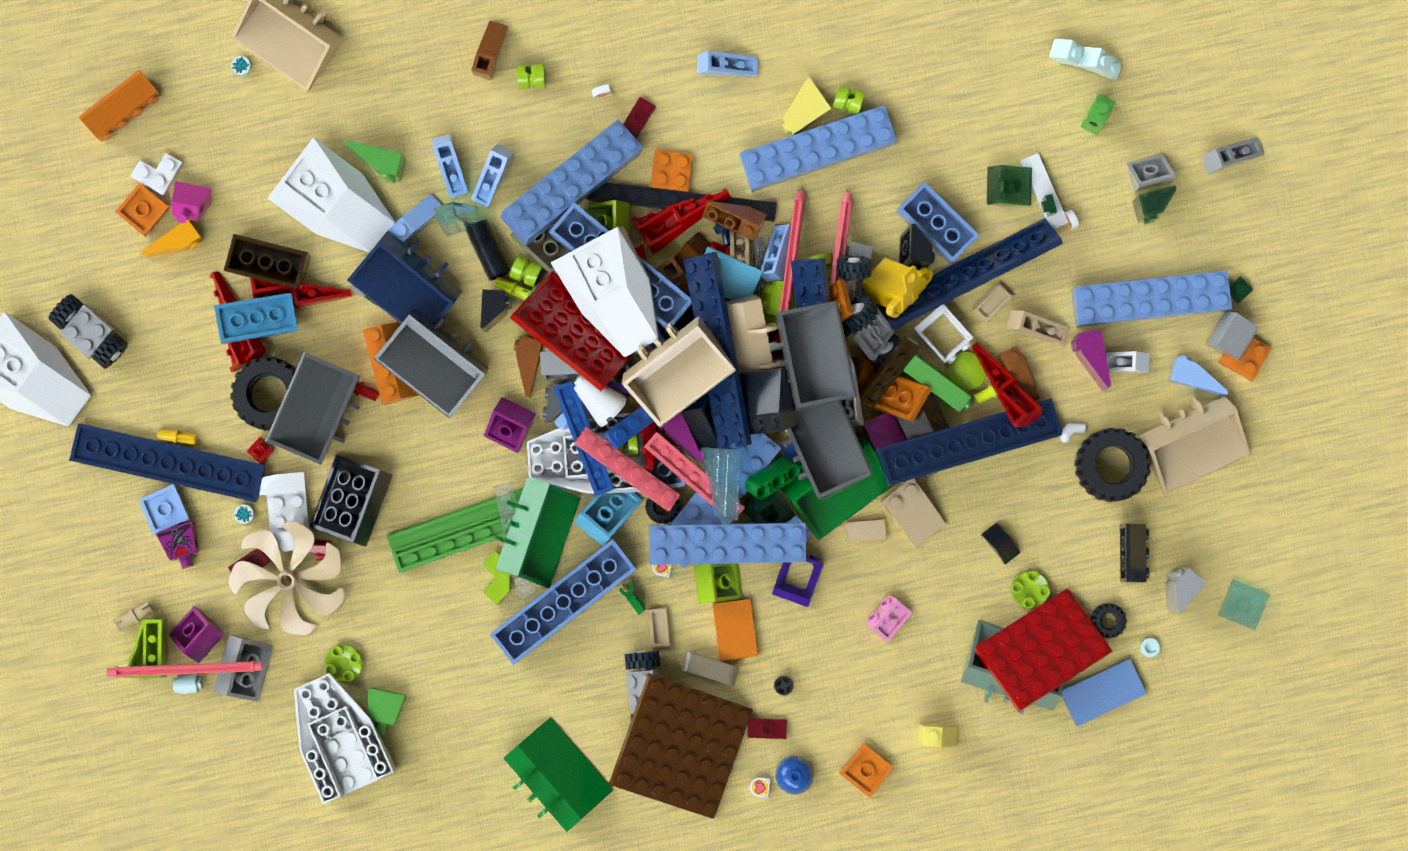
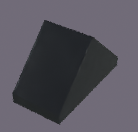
[981,523,1020,565]

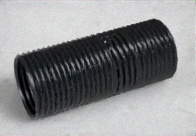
[465,219,511,281]

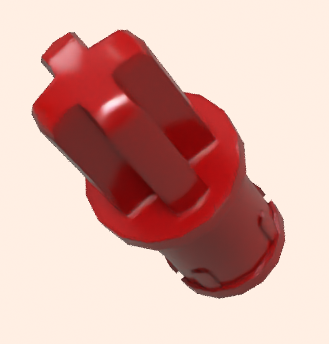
[354,382,379,401]

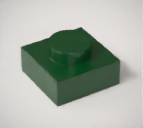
[1041,194,1057,217]
[1229,276,1253,303]

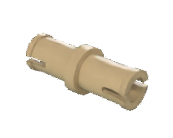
[114,601,154,631]

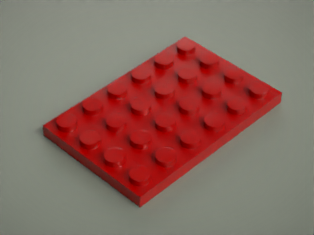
[510,271,635,391]
[974,588,1113,713]

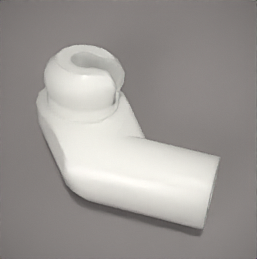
[1060,423,1085,443]

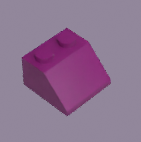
[484,397,536,453]
[169,606,224,663]

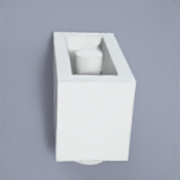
[1106,351,1150,373]

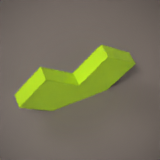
[482,551,510,605]

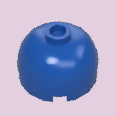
[775,755,814,795]

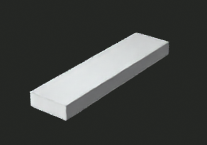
[1020,153,1069,229]

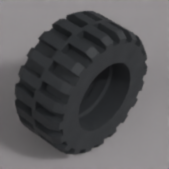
[230,356,296,431]
[1074,428,1151,502]

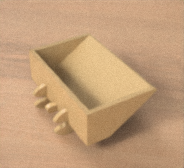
[231,0,343,92]
[726,295,784,373]
[622,316,736,427]
[1138,396,1251,495]

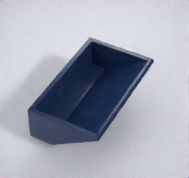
[347,230,463,325]

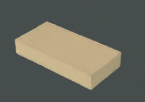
[972,283,1013,324]
[846,519,886,542]
[648,608,670,648]

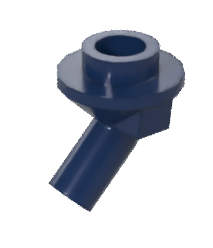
[713,223,731,247]

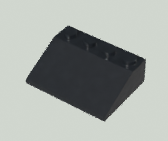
[739,368,798,435]
[309,455,392,547]

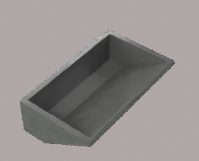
[770,301,857,412]
[374,308,489,418]
[265,352,360,465]
[783,401,873,501]

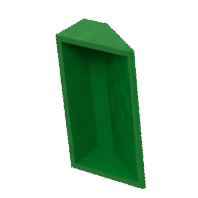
[781,432,894,541]
[494,477,581,589]
[503,717,613,832]

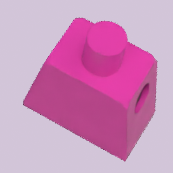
[172,181,212,223]

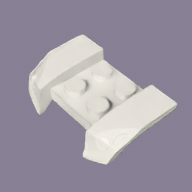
[259,472,309,551]

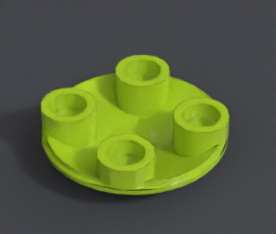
[948,352,986,390]
[1011,571,1050,609]
[324,644,363,683]

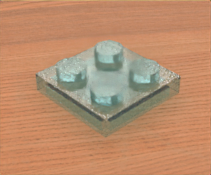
[1218,580,1270,630]

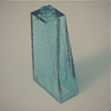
[434,202,482,236]
[700,448,741,524]

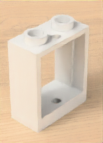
[913,304,973,364]

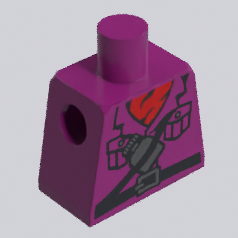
[156,521,199,569]

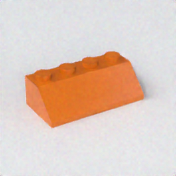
[79,70,161,142]
[363,322,420,405]

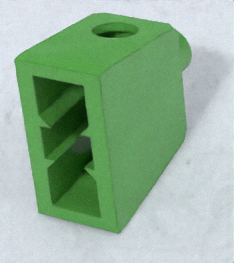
[1080,94,1116,135]
[367,688,407,735]

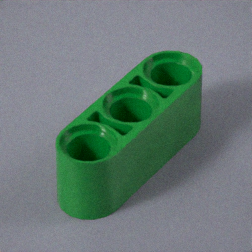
[745,457,800,500]

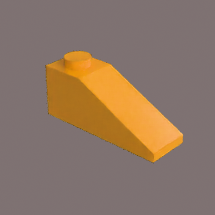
[141,219,204,258]

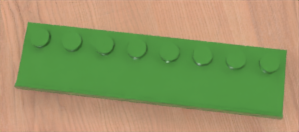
[387,488,523,573]

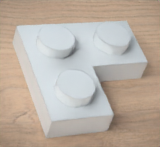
[130,153,184,196]

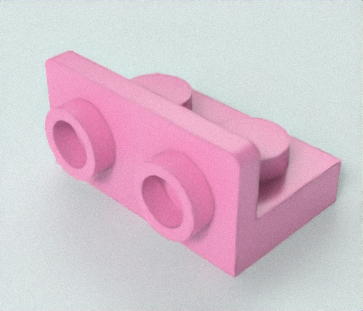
[866,595,912,642]

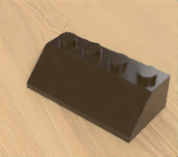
[223,234,311,289]
[894,391,950,479]

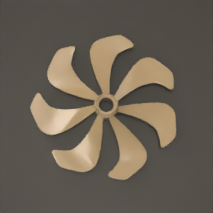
[228,521,344,635]

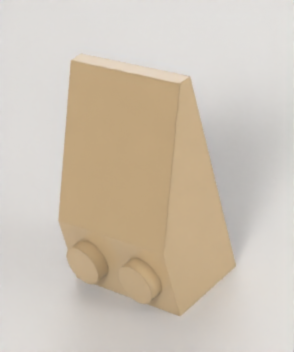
[881,479,946,547]

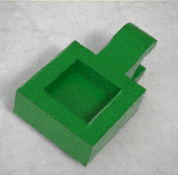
[619,582,646,615]

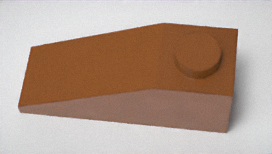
[514,336,543,398]
[997,345,1040,401]

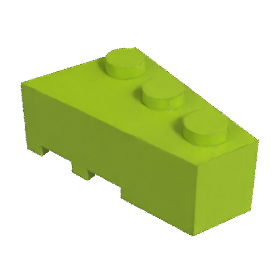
[123,619,167,678]

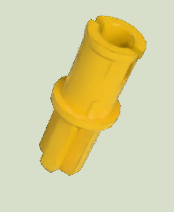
[157,428,197,445]

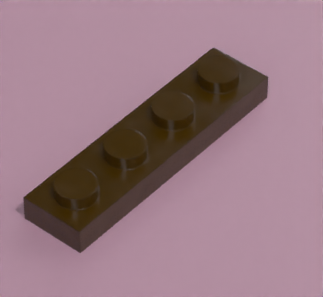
[859,336,921,407]

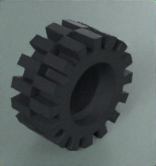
[645,498,680,524]
[1090,603,1127,638]

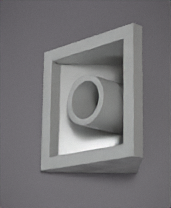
[1127,154,1176,192]
[1206,312,1259,361]

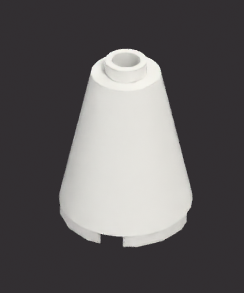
[573,375,627,427]

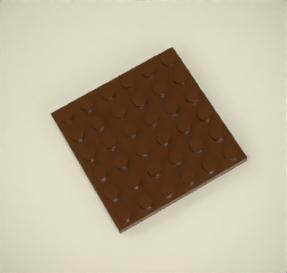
[609,673,753,819]

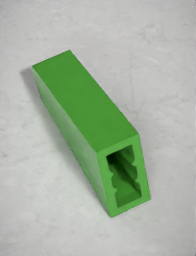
[903,353,973,412]

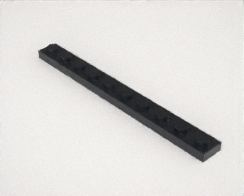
[586,182,777,222]

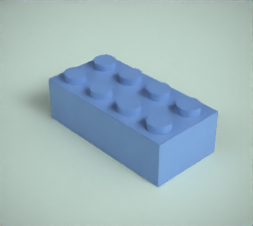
[896,182,979,265]

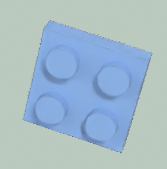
[139,484,190,535]

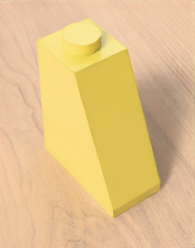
[781,77,831,136]
[918,724,958,747]

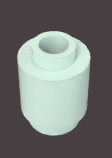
[173,674,203,695]

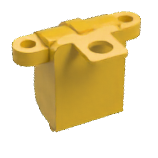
[861,258,933,318]

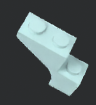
[1049,39,1122,80]

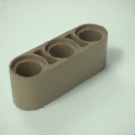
[681,651,740,686]

